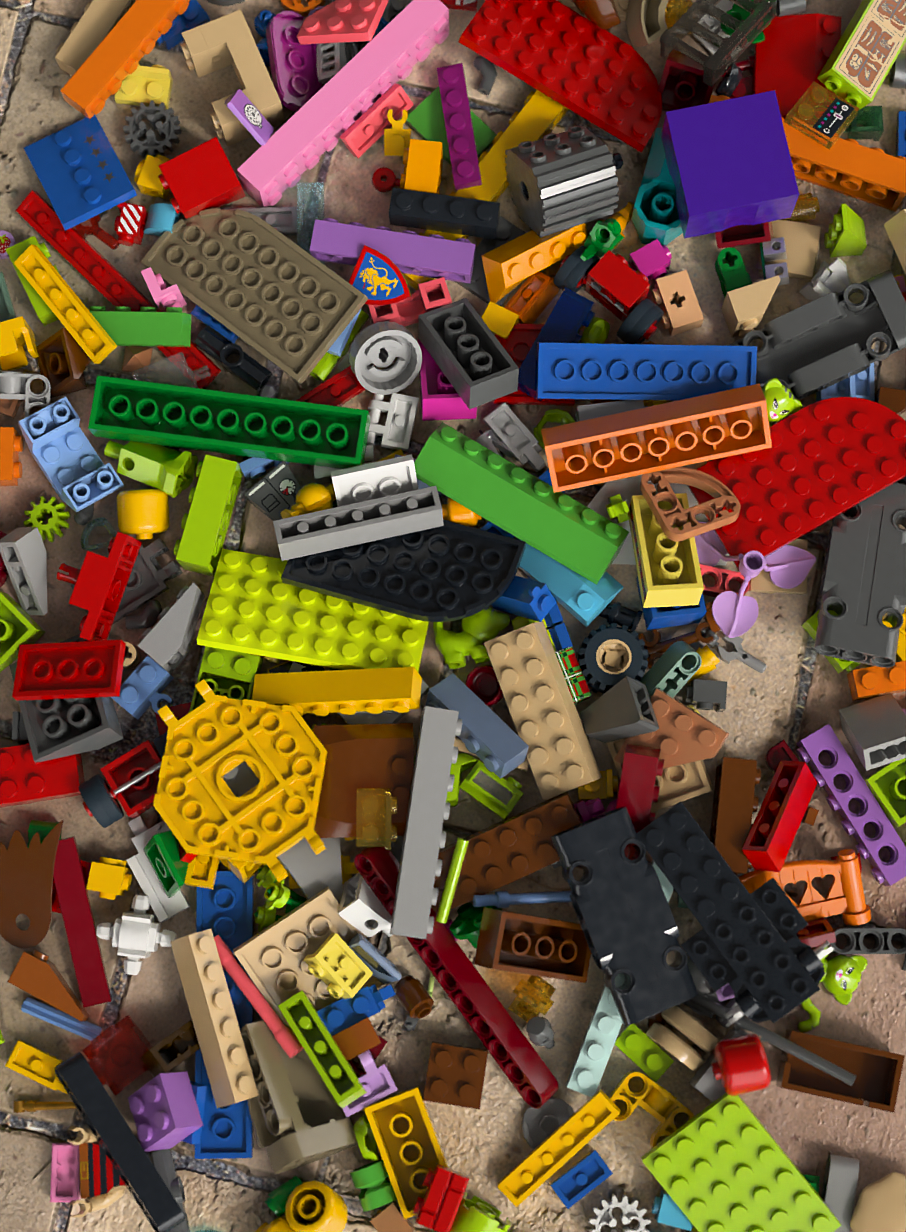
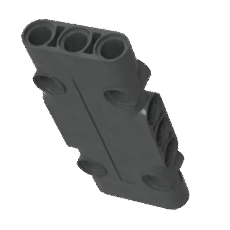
[727,269,906,399]
[814,483,906,668]

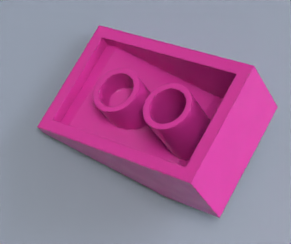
[418,339,477,421]

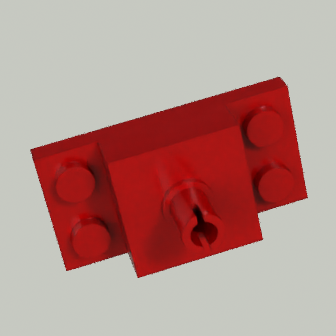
[57,532,142,641]

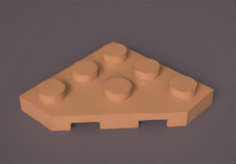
[614,689,730,769]

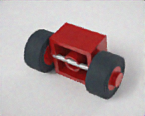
[553,245,664,344]
[79,731,168,828]

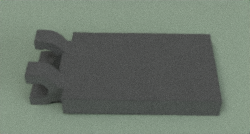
[70,538,183,625]

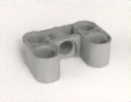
[0,370,50,418]

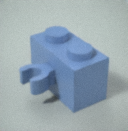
[111,655,174,719]

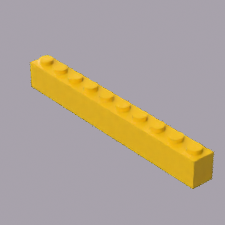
[402,90,569,290]

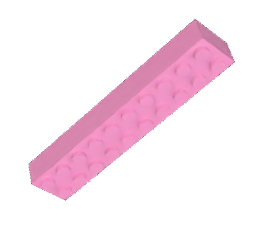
[237,0,449,207]

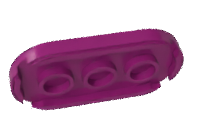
[266,10,323,112]

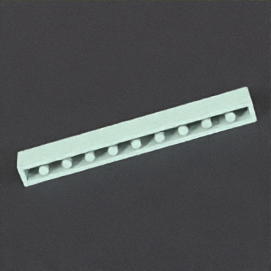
[566,859,674,1097]

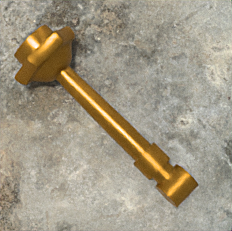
[13,1100,80,1113]

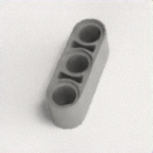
[821,1154,859,1232]

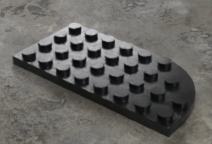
[281,500,526,622]

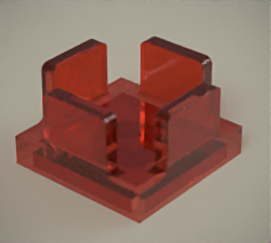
[82,1015,152,1096]

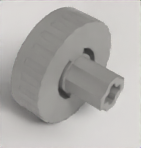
[349,321,422,395]

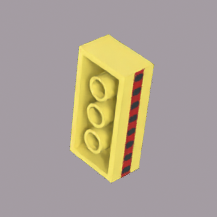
[628,493,704,608]

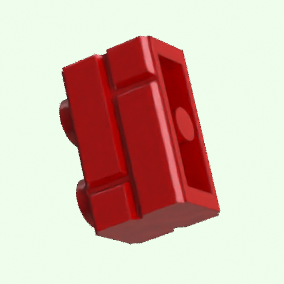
[413,1164,469,1232]

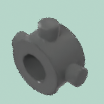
[702,628,719,647]
[404,1015,419,1032]

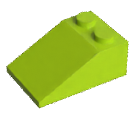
[0,591,45,672]

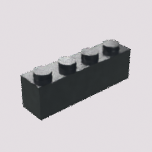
[389,188,500,240]

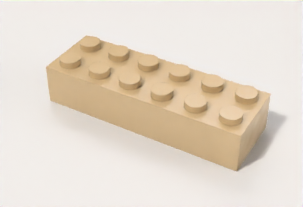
[484,621,602,800]

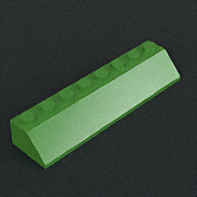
[414,422,629,585]

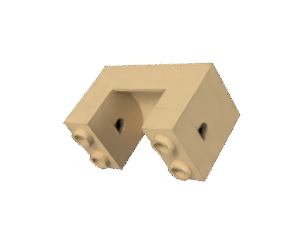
[180,9,286,146]

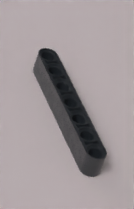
[54,1052,186,1232]

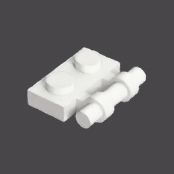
[367,393,419,452]

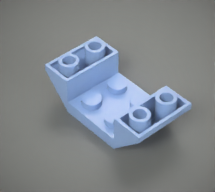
[18,397,124,512]

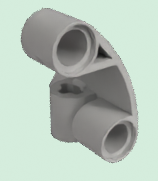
[277,838,343,904]

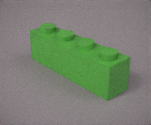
[89,306,191,347]

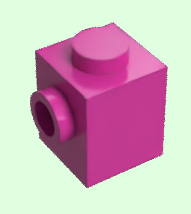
[628,239,672,281]

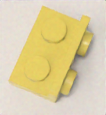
[115,65,173,109]
[304,933,373,999]

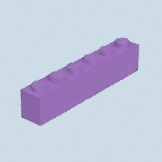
[310,218,476,284]

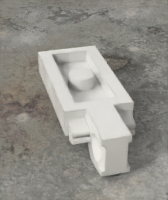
[483,402,545,472]

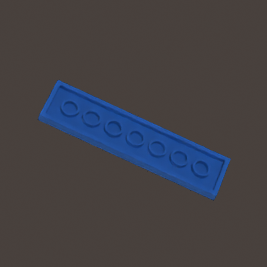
[536,343,757,400]

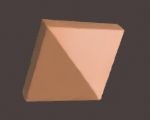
[122,346,153,375]

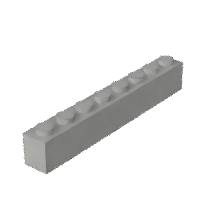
[390,706,462,939]

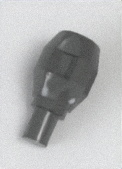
[526,1017,555,1049]

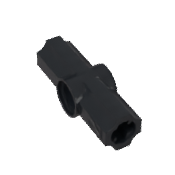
[194,325,272,392]

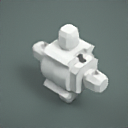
[96,894,177,975]

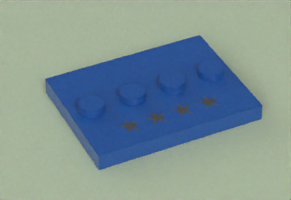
[24,114,137,231]

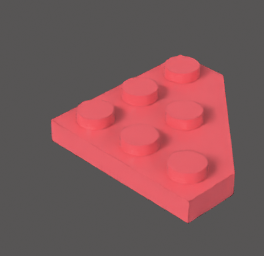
[297,0,389,45]

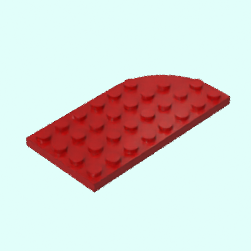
[458,0,662,153]
[687,397,906,572]

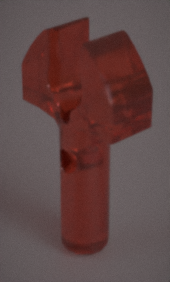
[75,215,120,250]

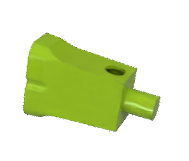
[104,440,198,498]

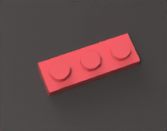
[340,83,414,158]

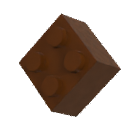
[423,1041,488,1109]

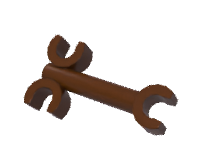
[639,622,715,669]

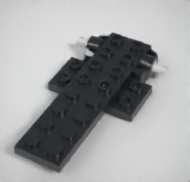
[637,801,834,1025]

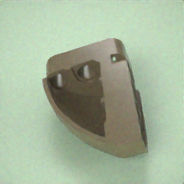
[240,1021,358,1174]

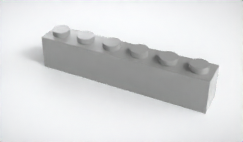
[273,486,444,561]

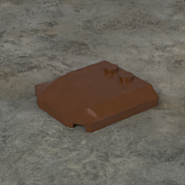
[312,722,414,838]

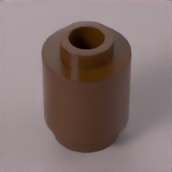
[394,975,434,1019]

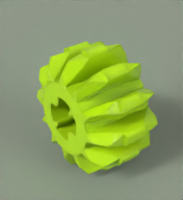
[23,496,71,542]

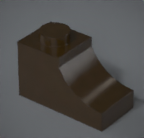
[140,1019,200,1078]

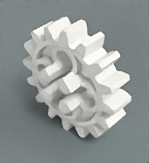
[589,1194,651,1232]

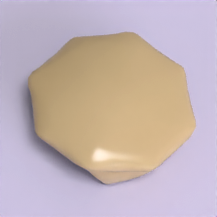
[850,1172,906,1232]

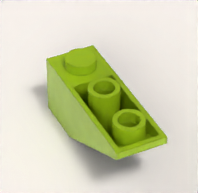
[824,204,867,257]

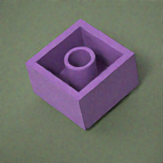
[128,1071,203,1151]

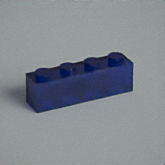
[518,287,596,401]

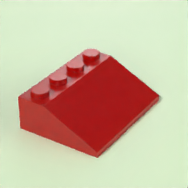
[753,13,842,127]

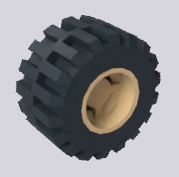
[577,623,648,695]

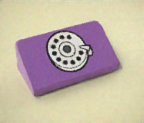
[225,89,274,146]

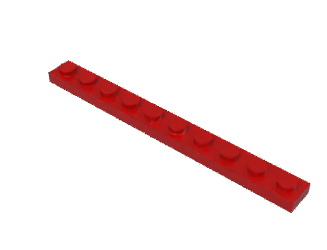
[16,190,222,389]

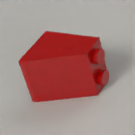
[158,137,246,219]

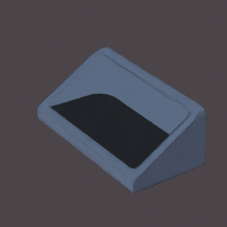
[347,933,402,984]

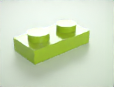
[615,1024,674,1082]

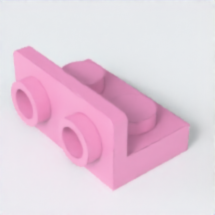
[141,267,187,312]

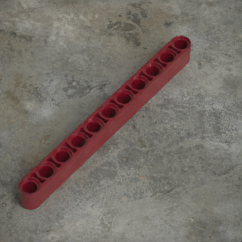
[354,841,559,1109]

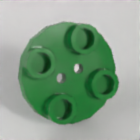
[449,902,502,949]

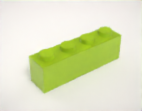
[278,990,367,1108]

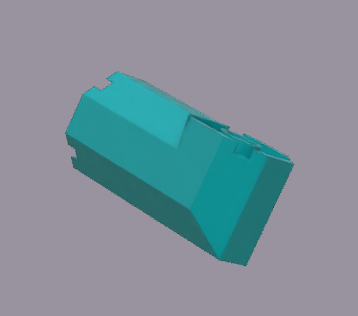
[632,127,683,245]

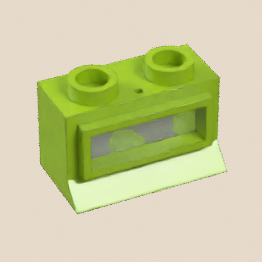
[459,761,524,821]

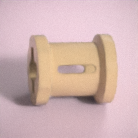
[123,642,141,670]

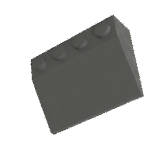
[9,633,123,763]

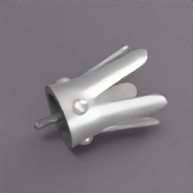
[476,430,513,457]

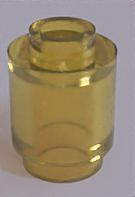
[782,192,820,222]

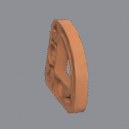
[640,467,741,542]

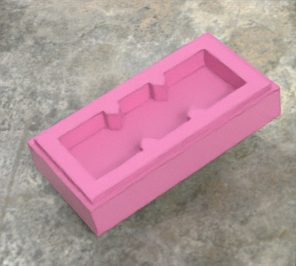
[50,1143,81,1202]

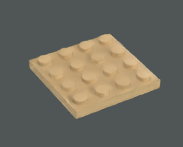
[233,887,383,1039]

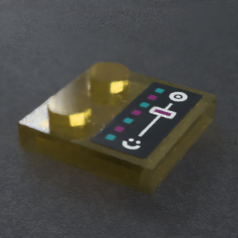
[784,82,859,149]

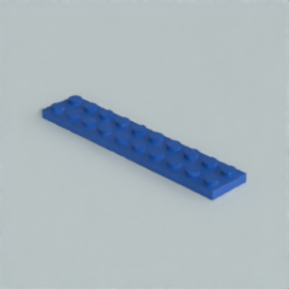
[195,871,254,1159]

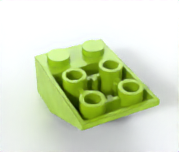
[189,646,263,713]

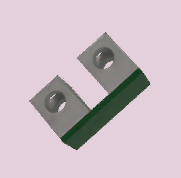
[760,237,790,286]

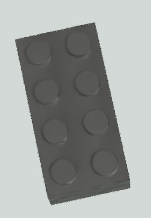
[418,298,519,410]

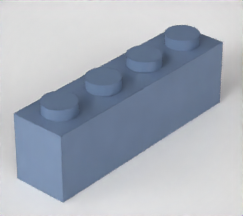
[426,673,529,779]

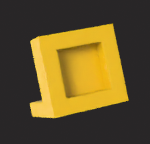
[481,301,519,339]

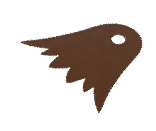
[0,820,63,948]

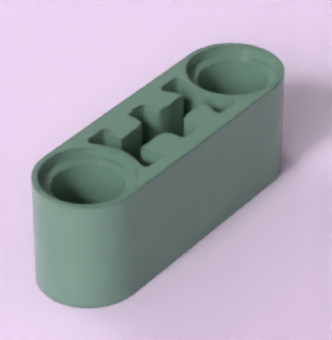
[640,641,702,699]

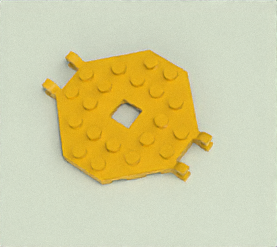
[153,679,327,882]

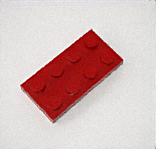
[12,640,126,701]

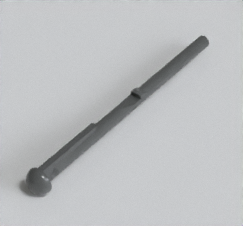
[683,994,856,1086]

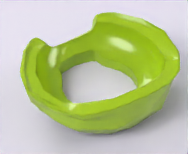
[533,409,575,450]
[353,1116,379,1161]

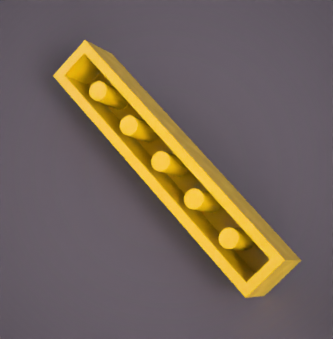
[252,667,422,716]

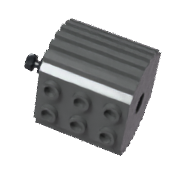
[505,126,623,238]

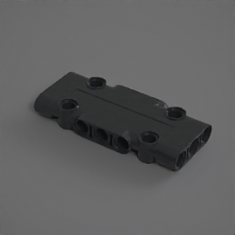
[551,806,699,1025]

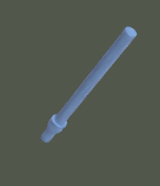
[473,891,572,909]

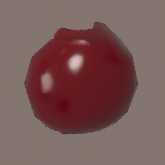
[465,665,504,706]

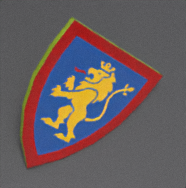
[348,245,411,305]

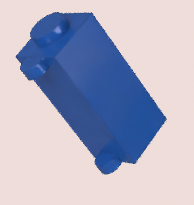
[491,575,556,622]

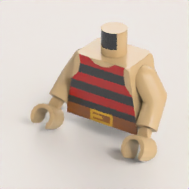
[67,1126,127,1218]

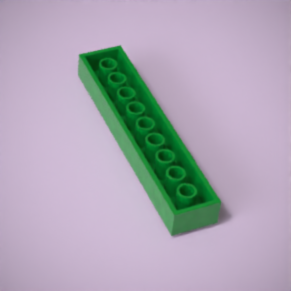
[88,375,371,469]

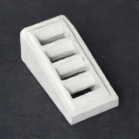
[317,42,347,85]

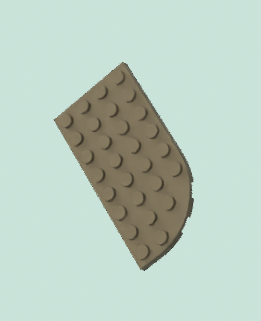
[140,208,368,384]

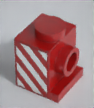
[114,202,148,246]

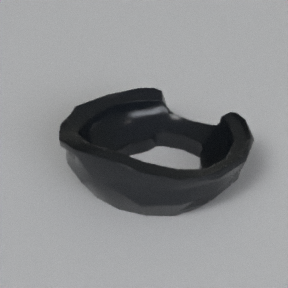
[716,63,743,97]

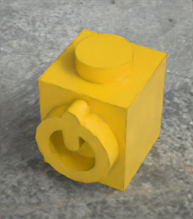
[134,155,170,199]
[86,857,132,900]

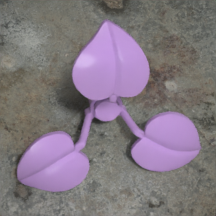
[694,521,816,638]

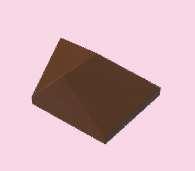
[36,328,91,398]

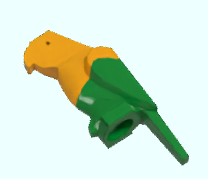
[580,202,635,261]

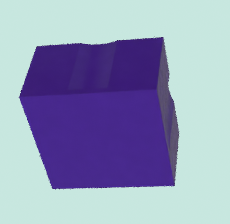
[661,90,799,239]

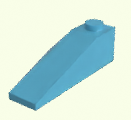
[519,540,624,628]

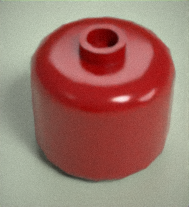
[711,1034,771,1096]

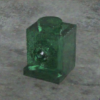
[842,106,884,141]

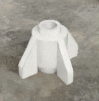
[800,257,851,301]

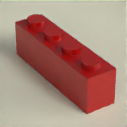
[742,761,817,872]

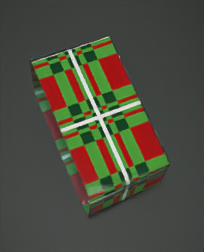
[555,646,592,705]

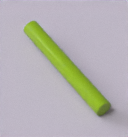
[436,838,469,923]

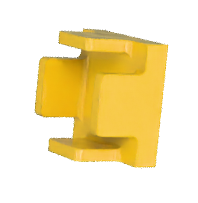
[0,316,39,371]

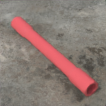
[214,935,303,1058]

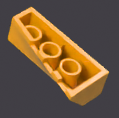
[481,223,587,304]

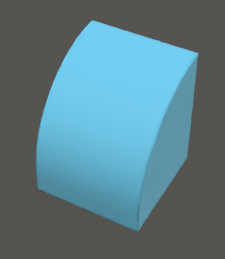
[144,203,180,237]

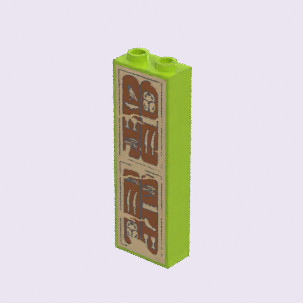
[817,0,906,111]

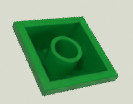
[143,830,189,898]

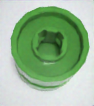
[350,1159,397,1212]

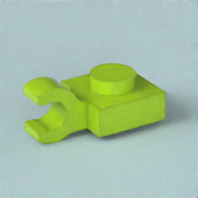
[606,494,630,523]

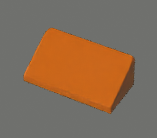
[504,271,560,324]

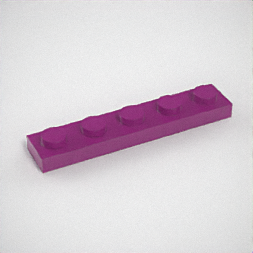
[437,63,482,190]

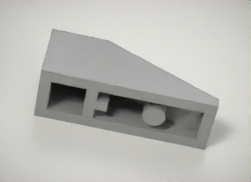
[0,527,47,615]

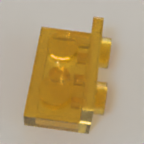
[356,788,397,850]

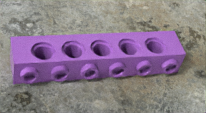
[796,724,906,886]

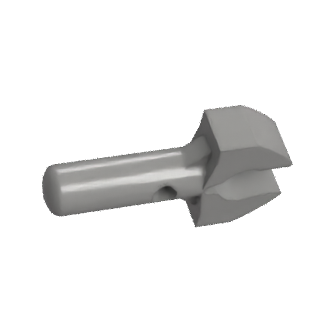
[717,636,767,673]

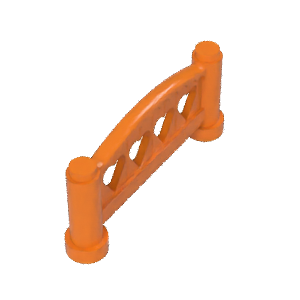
[738,849,872,926]

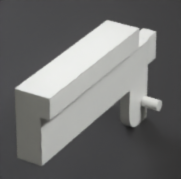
[126,816,190,923]

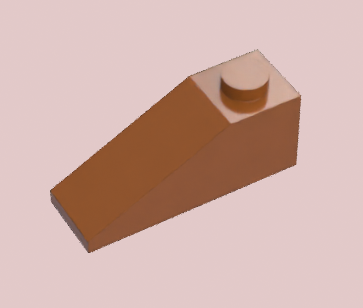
[8,949,89,1022]

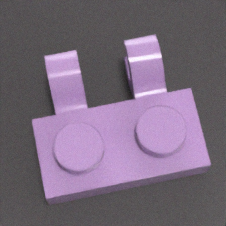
[342,1050,398,1117]

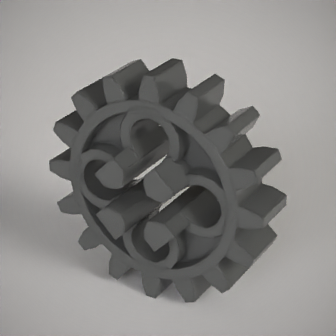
[123,100,182,158]

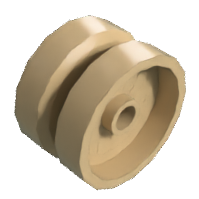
[646,1006,720,1074]

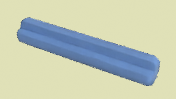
[21,997,102,1041]

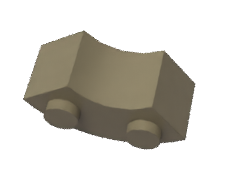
[626,0,669,48]

